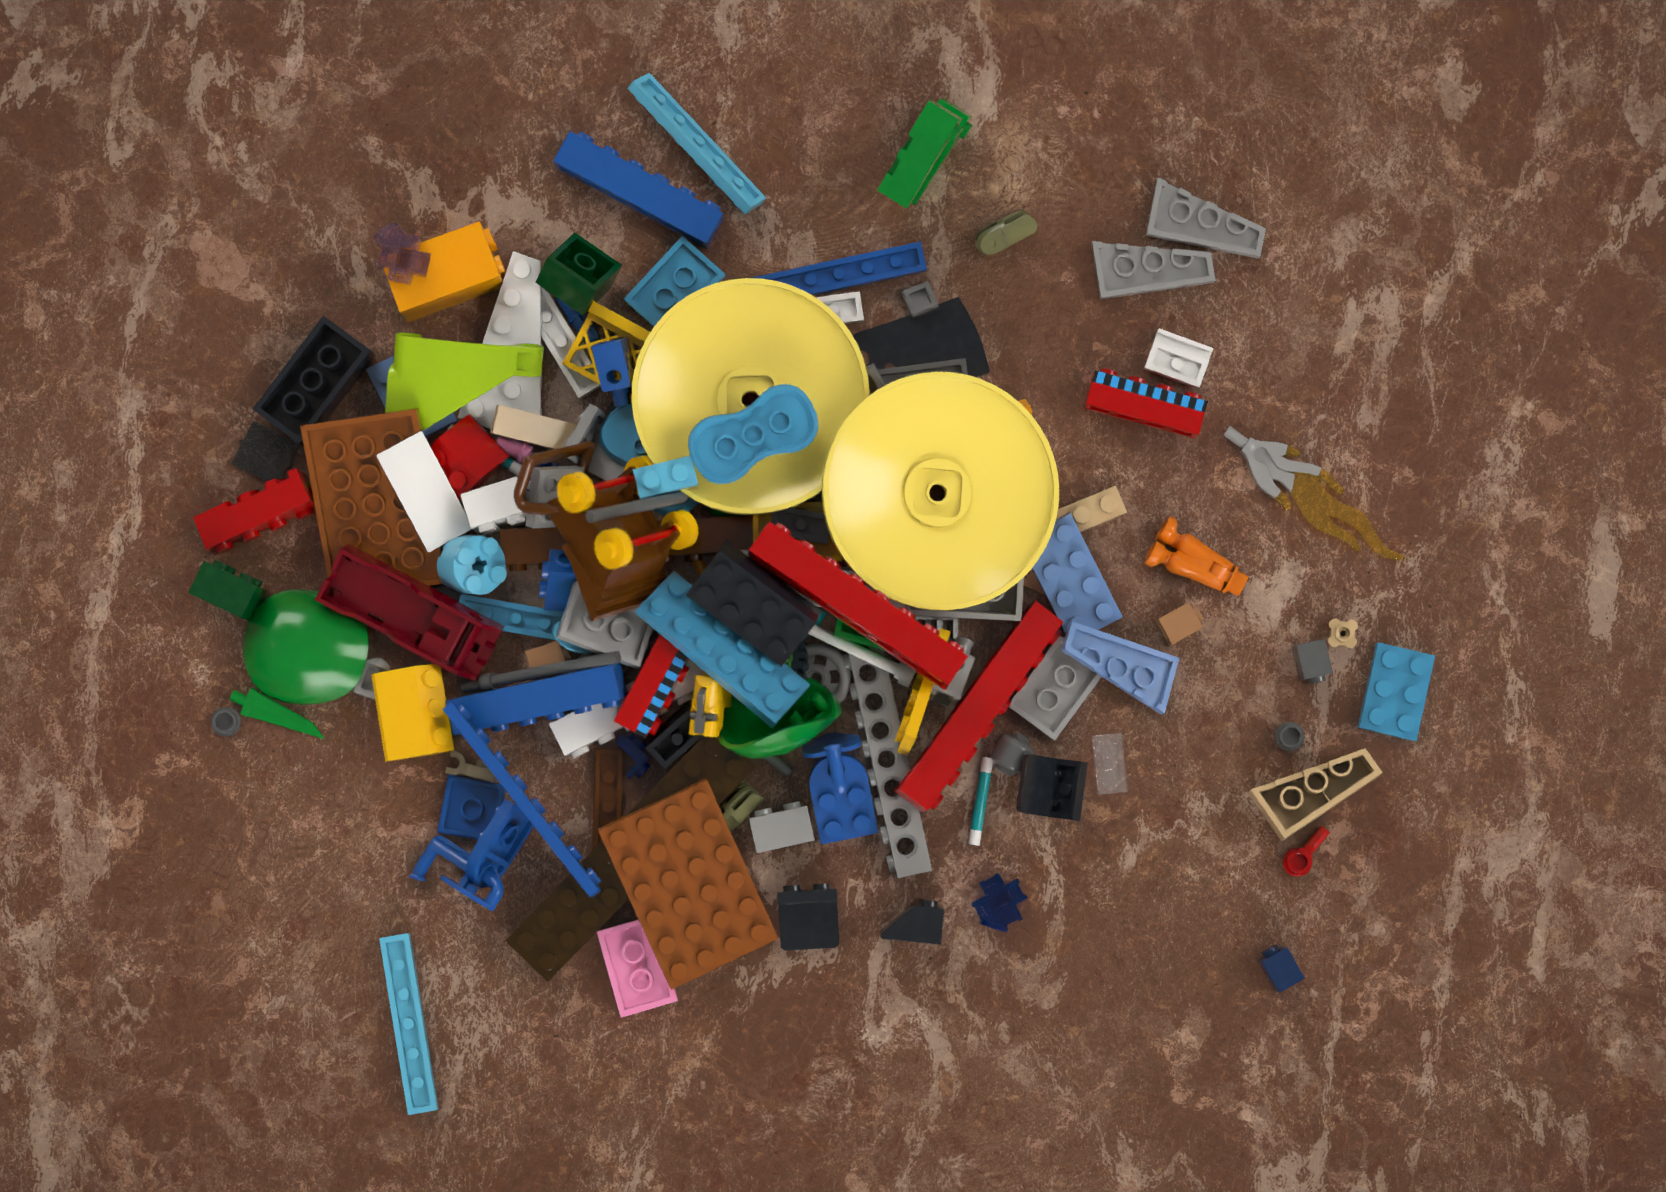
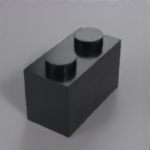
[643,702,703,769]

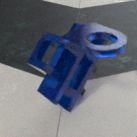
[971,873,1028,932]

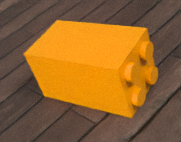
[380,221,506,322]

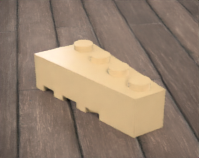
[1248,748,1383,842]

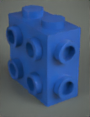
[539,549,577,611]

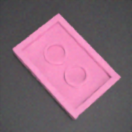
[597,920,678,1017]

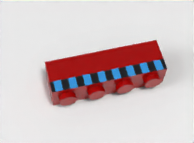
[1083,368,1208,439]
[614,634,690,739]

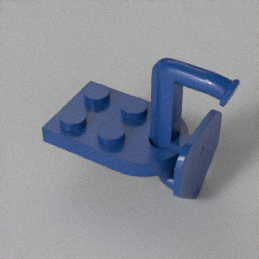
[801,733,879,845]
[409,798,534,911]

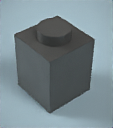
[1292,639,1333,684]

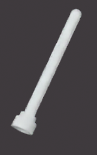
[808,624,916,688]

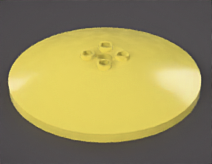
[632,278,869,515]
[822,372,1059,611]

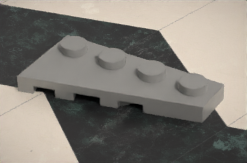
[1145,177,1266,259]
[1091,241,1216,300]

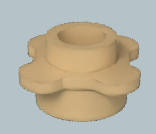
[1328,618,1358,648]

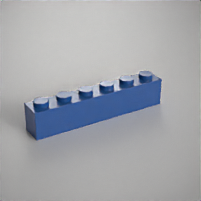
[553,131,724,249]
[446,663,628,739]

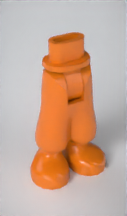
[1144,515,1249,596]

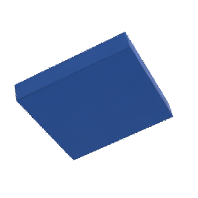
[437,774,506,840]

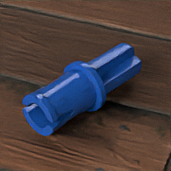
[555,297,600,344]

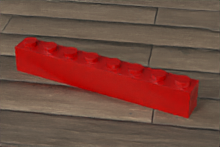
[748,521,968,690]
[894,601,1063,812]

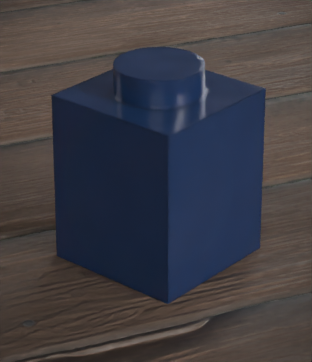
[1257,944,1305,993]

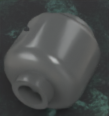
[991,731,1034,777]

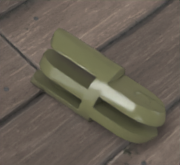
[975,209,1037,255]
[719,780,764,832]

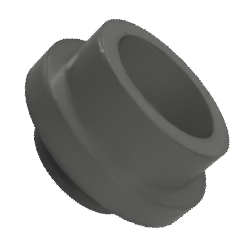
[211,707,241,737]
[1275,722,1305,751]

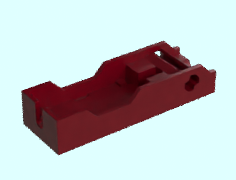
[315,543,505,681]

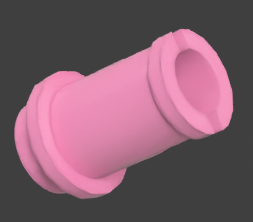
[496,436,534,463]

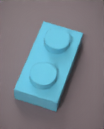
[633,456,698,500]

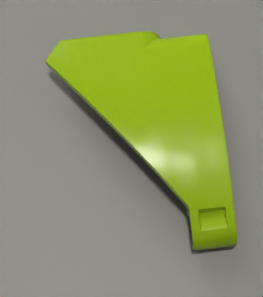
[385,332,544,431]

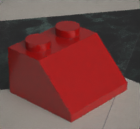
[430,414,510,500]

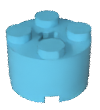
[437,535,507,595]

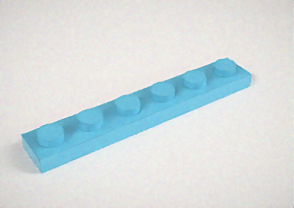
[627,73,766,214]
[379,933,439,1115]

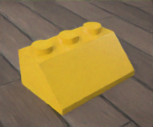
[371,664,454,762]

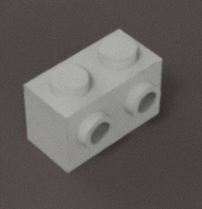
[749,801,815,853]

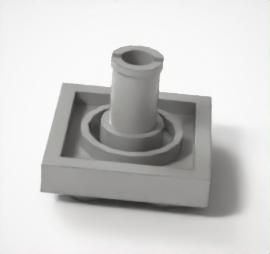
[525,466,584,528]

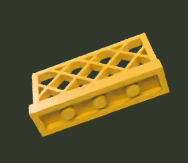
[562,301,650,399]

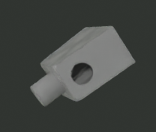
[929,636,975,709]

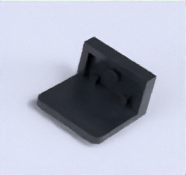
[1016,754,1088,821]
[777,883,839,951]

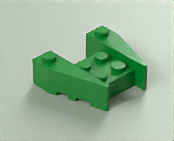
[877,98,973,209]

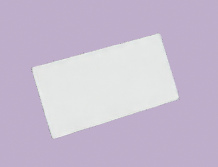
[377,431,471,552]

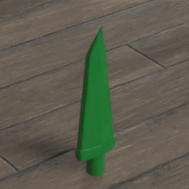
[230,688,325,739]

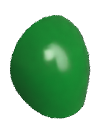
[243,589,368,705]
[717,677,842,759]

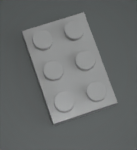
[556,581,653,669]
[1009,636,1101,741]

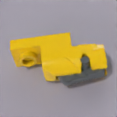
[689,670,732,737]

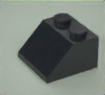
[880,899,944,945]

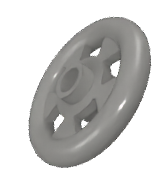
[805,643,851,704]

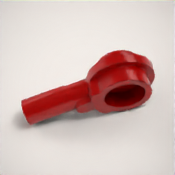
[1282,826,1330,877]

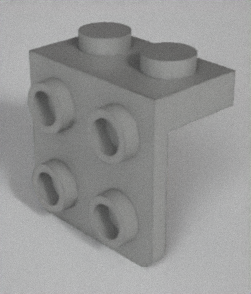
[563,403,625,481]

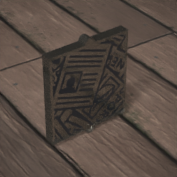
[231,421,299,482]

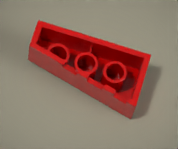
[193,468,315,554]

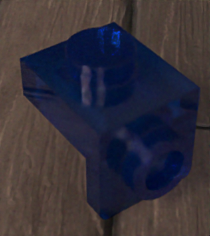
[616,733,651,779]

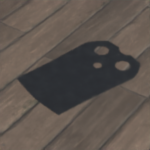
[853,297,990,377]

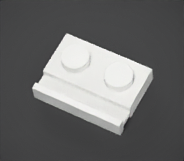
[1144,328,1214,389]

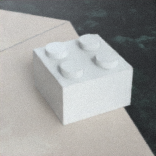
[460,476,528,536]

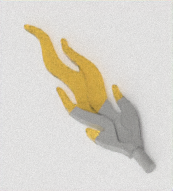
[1223,426,1405,560]

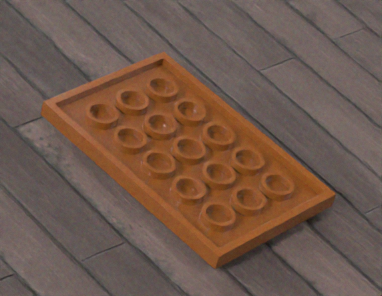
[300,408,443,595]
[597,778,778,990]

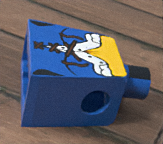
[591,337,634,407]

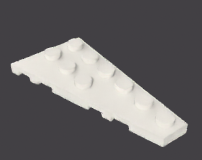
[457,251,542,429]

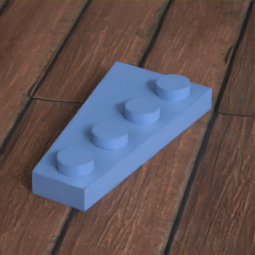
[1061,621,1179,714]

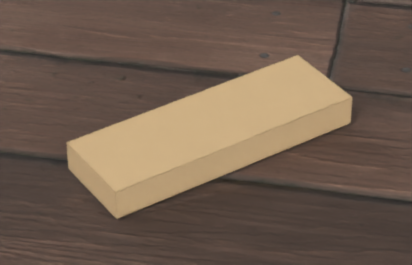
[490,405,577,449]

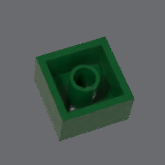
[535,232,622,315]
[188,559,268,621]

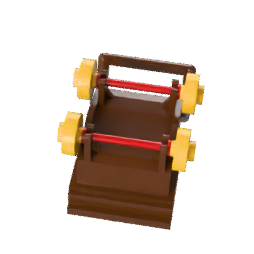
[513,441,698,622]

